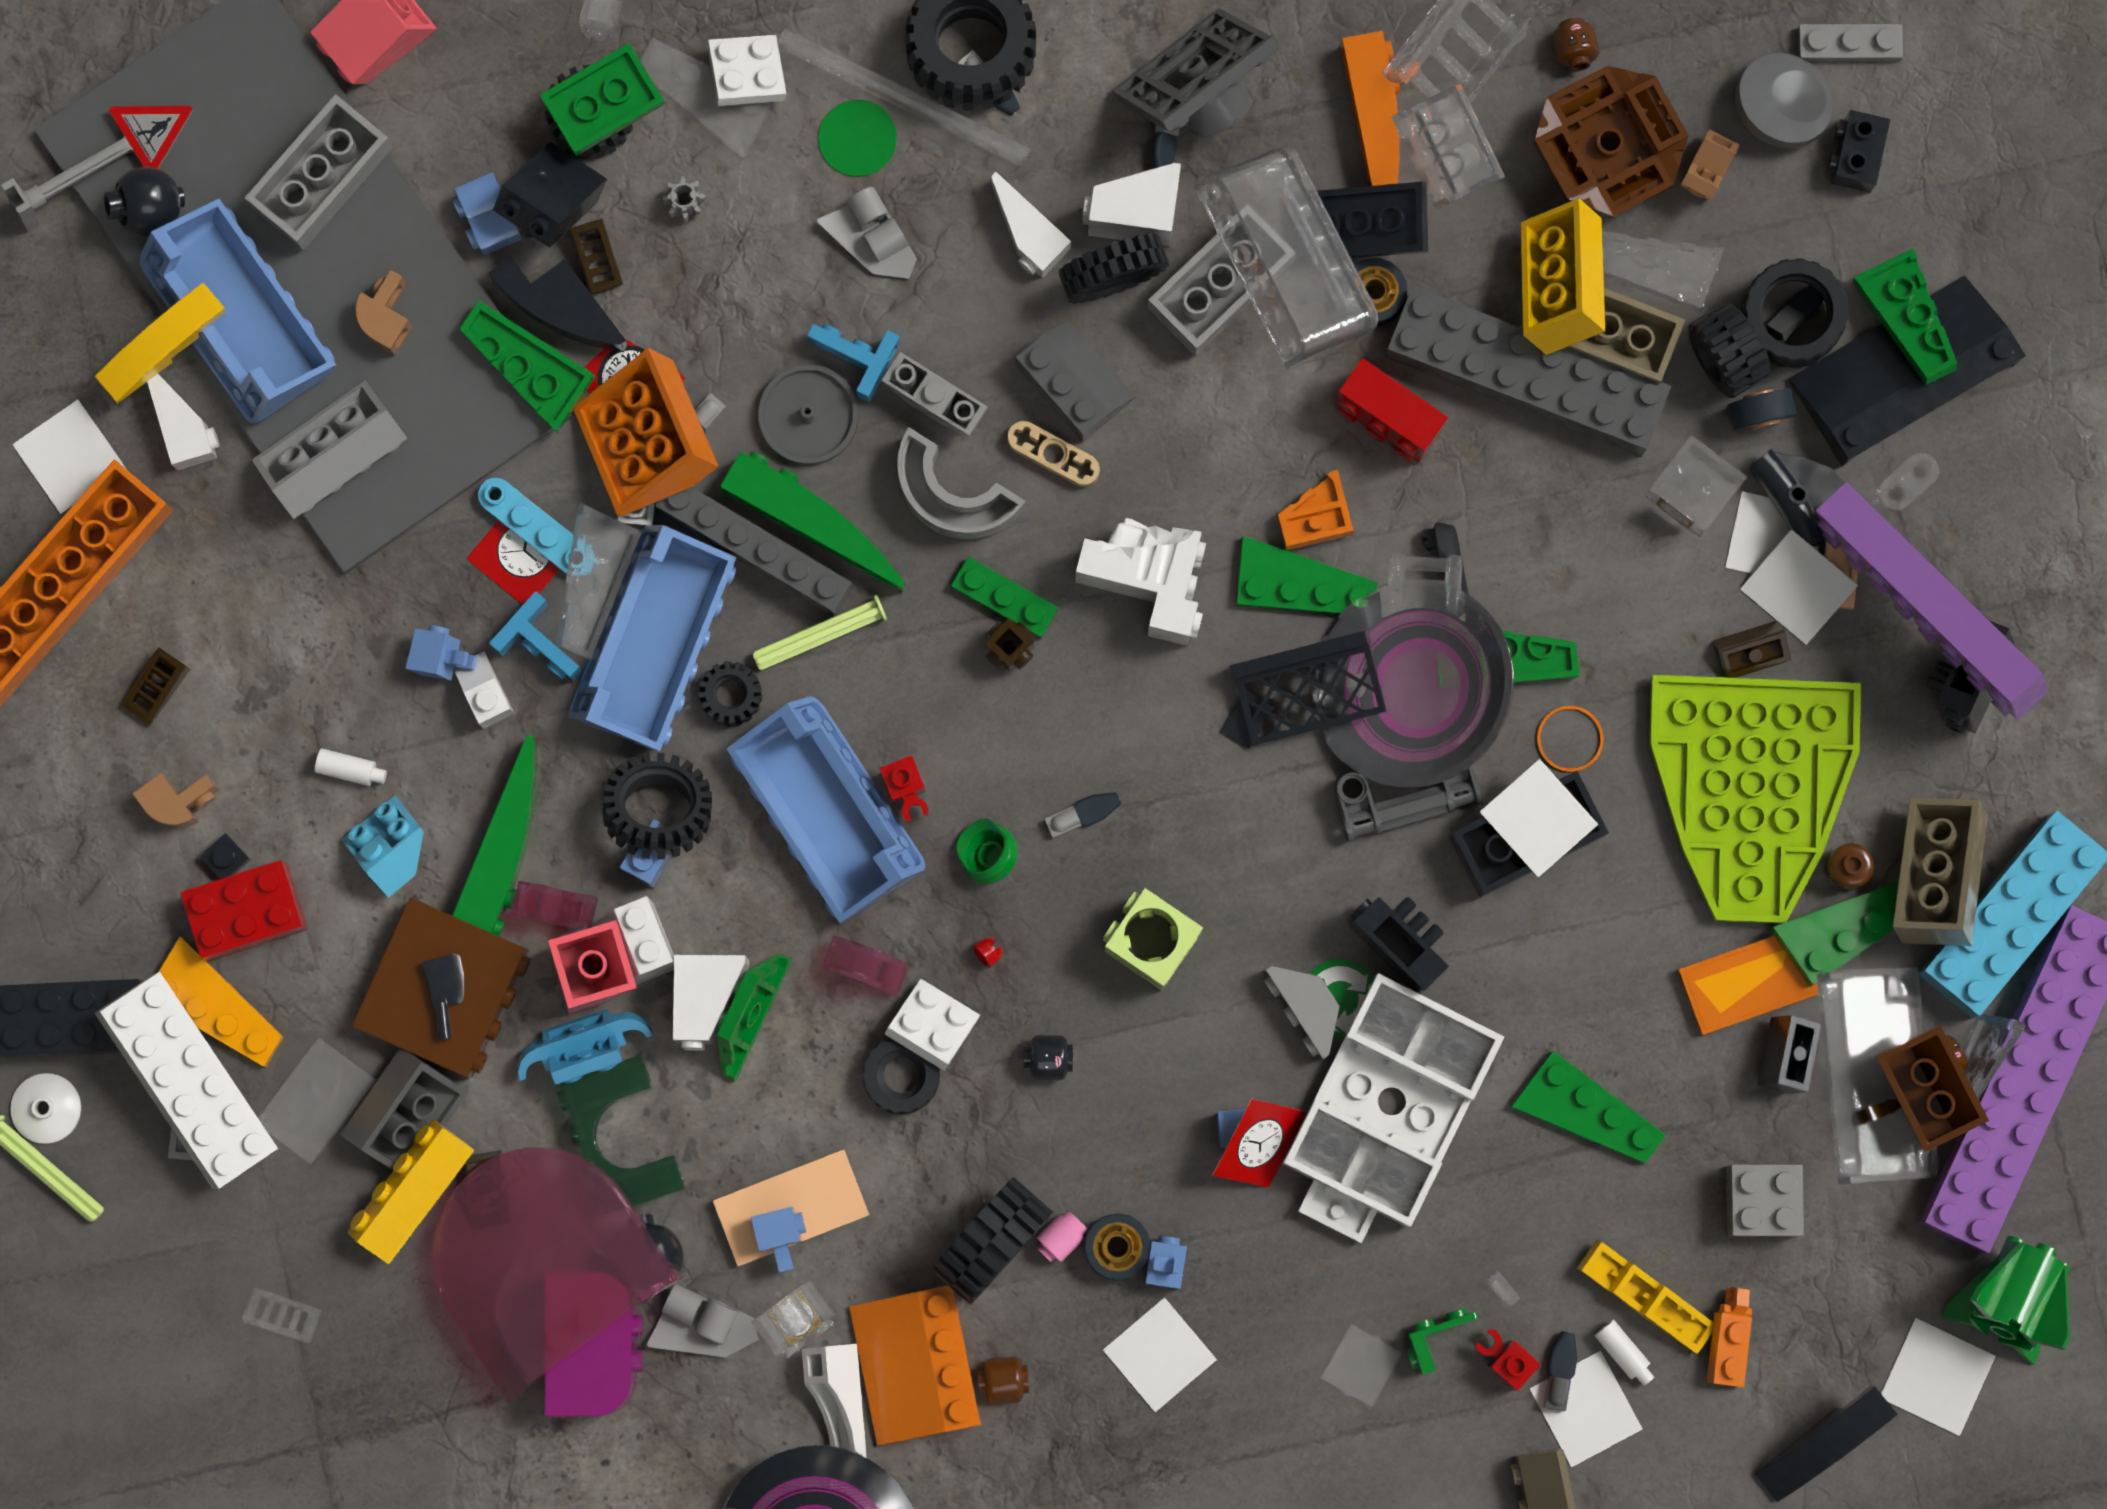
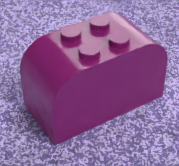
[545,1272,644,1416]

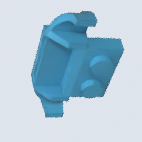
[517,1009,653,1085]

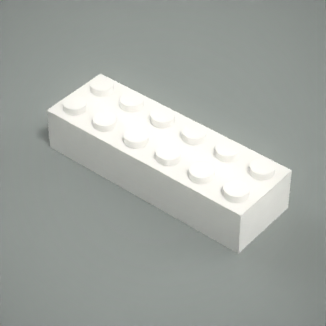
[95,972,278,1189]

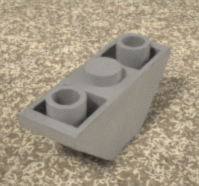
[882,352,988,437]
[1264,966,1340,1060]

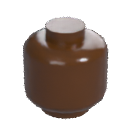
[978,1357,1029,1404]

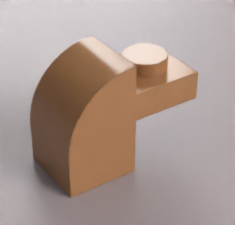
[1680,129,1740,201]
[356,270,413,356]
[133,773,220,828]

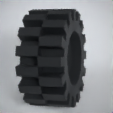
[698,661,762,727]

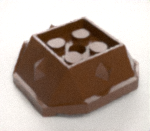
[1533,66,1689,219]

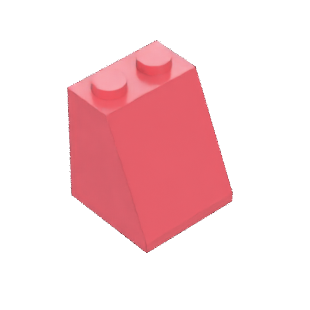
[310,0,437,84]
[548,920,637,1014]

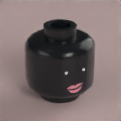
[1024,1035,1073,1081]

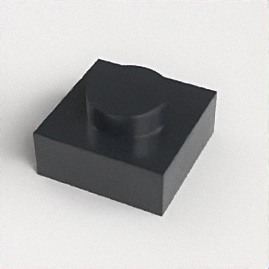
[200,833,251,879]

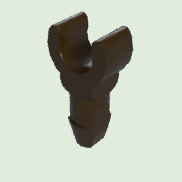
[1855,1099,1901,1126]

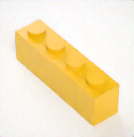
[347,1119,475,1264]

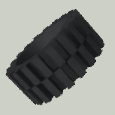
[931,1176,1053,1305]

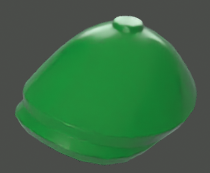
[956,818,1018,885]

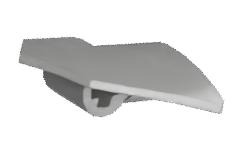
[817,187,917,280]
[647,1284,759,1357]

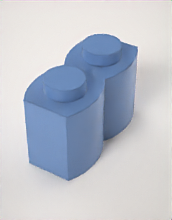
[453,172,522,256]

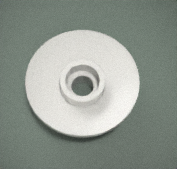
[10,1073,81,1144]

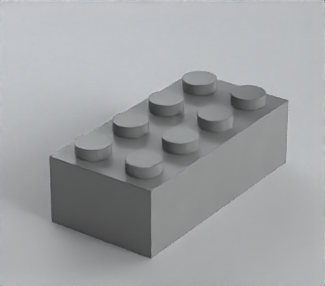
[245,94,393,250]
[1147,205,1296,357]

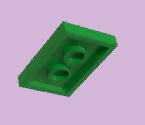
[540,43,665,156]

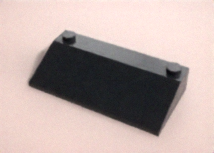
[1788,275,2026,467]

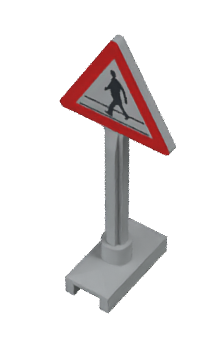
[1,105,193,232]

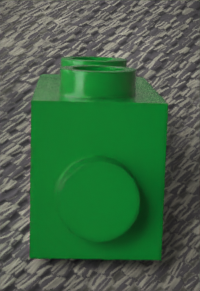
[1406,1307,1478,1375]

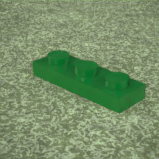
[951,556,1059,639]

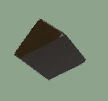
[1713,621,1791,678]

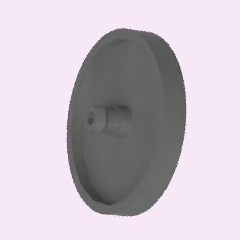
[1735,53,1833,149]
[758,365,859,466]

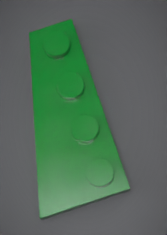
[1236,536,1378,615]
[1770,882,1899,987]

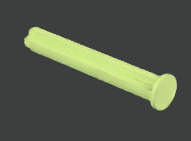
[753,594,888,670]
[0,1115,104,1222]

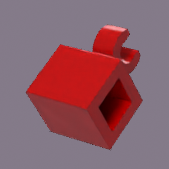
[880,755,929,823]
[1474,1329,1541,1391]

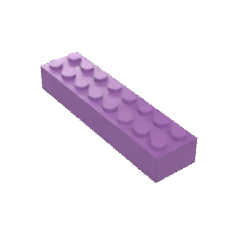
[1816,482,2049,721]

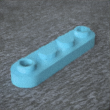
[478,478,595,578]

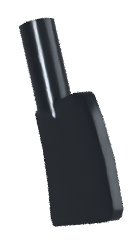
[422,954,465,1040]

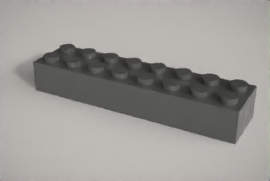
[1385,286,1671,457]

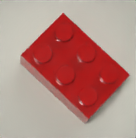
[1334,358,1448,463]
[180,860,308,962]

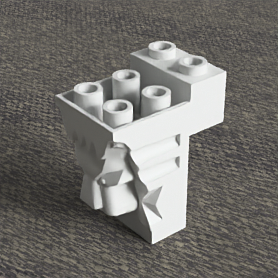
[1075,518,1206,646]

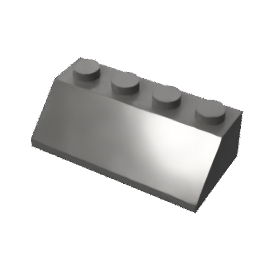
[252,380,407,519]

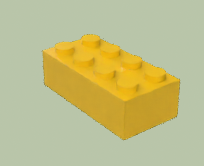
[1521,198,1605,355]

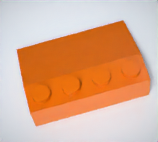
[574,348,719,517]
[849,1286,981,1446]

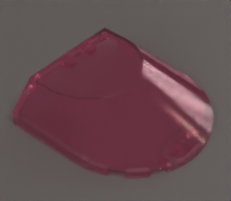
[432,1147,683,1404]

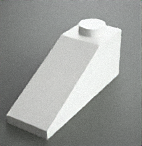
[991,172,1071,278]
[147,374,220,471]

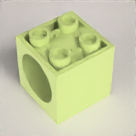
[1103,888,1203,991]

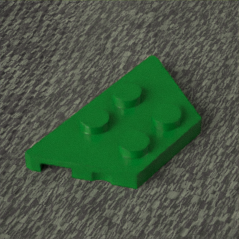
[717,953,792,1082]

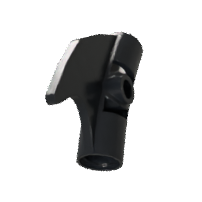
[1748,448,1845,547]

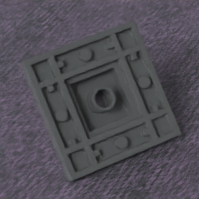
[1112,8,1279,137]

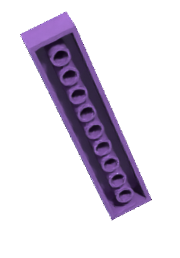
[1918,905,2107,1254]

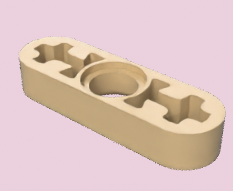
[1008,421,1100,487]

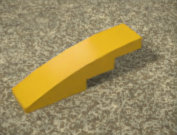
[95,283,226,404]
[1577,1240,1713,1354]

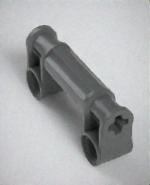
[1335,744,1483,842]

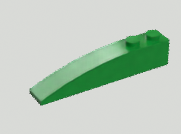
[720,451,906,593]
[453,734,537,937]

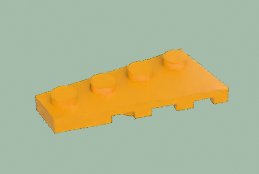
[159,936,284,1067]

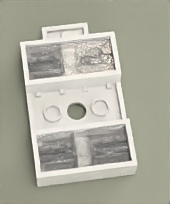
[1282,973,1504,1243]

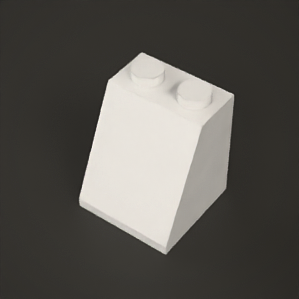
[1083,163,1181,247]
[589,896,674,985]
[673,955,749,1051]

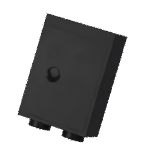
[493,141,607,248]
[1926,621,2015,734]
[1350,897,1449,995]

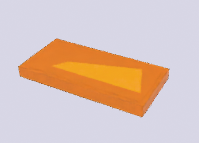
[1677,936,1834,1036]

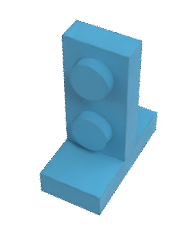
[807,324,901,403]
[489,591,582,681]

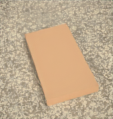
[713,1150,870,1267]

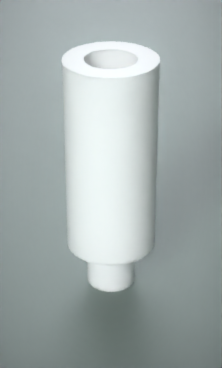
[315,748,387,786]
[1594,1319,1654,1386]

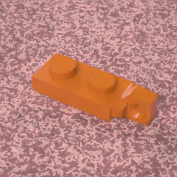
[1707,1287,1752,1388]

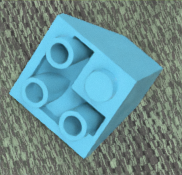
[341,795,424,898]

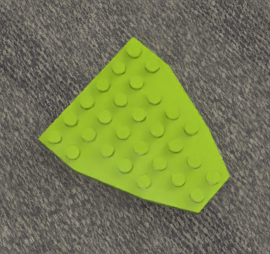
[1649,675,1861,924]

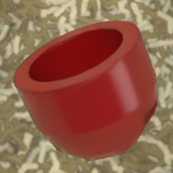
[972,937,1003,968]

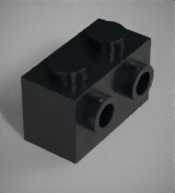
[1827,110,1891,193]
[1757,1015,1822,1094]

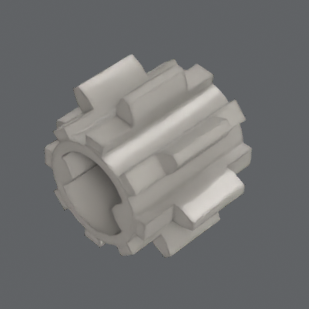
[663,176,707,222]

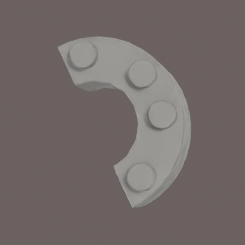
[897,427,1026,539]

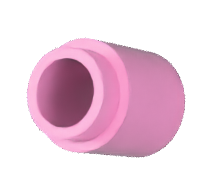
[1036,1210,1088,1262]

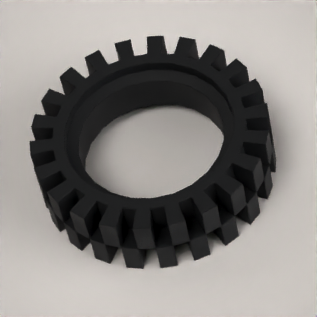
[1058,233,1170,304]
[602,753,712,860]

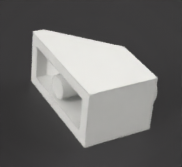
[454,652,515,729]

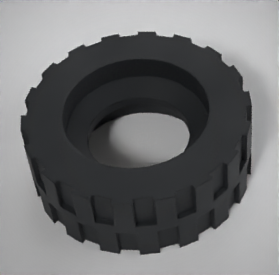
[862,1038,940,1115]

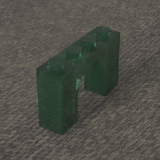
[557,1055,687,1217]

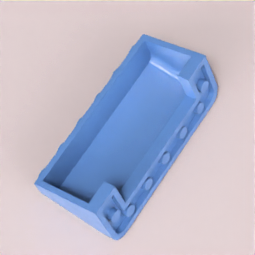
[140,198,336,424]
[569,525,737,751]
[726,696,925,923]

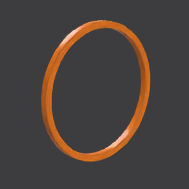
[1537,706,1604,772]

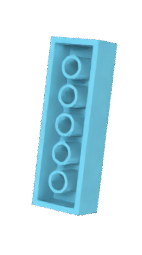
[1917,810,2107,1018]

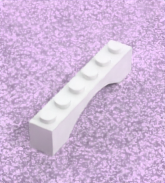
[802,1344,871,1508]

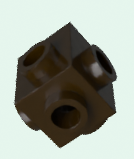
[985,618,1034,672]

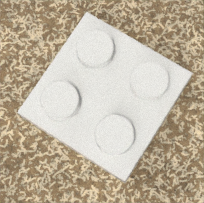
[707,35,787,106]
[885,979,980,1071]

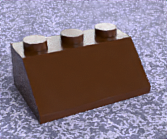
[1875,1025,1989,1152]

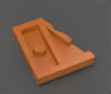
[1278,470,1354,551]

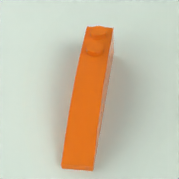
[1340,31,1400,186]

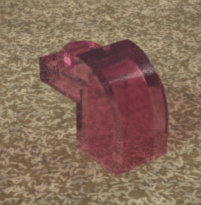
[511,881,598,930]
[821,935,909,997]

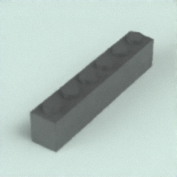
[655,487,853,617]

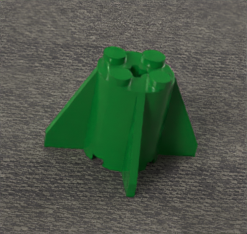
[1942,1236,2071,1365]

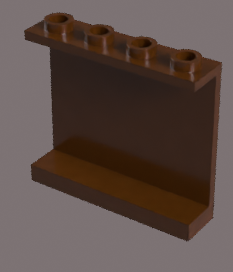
[352,897,531,1078]

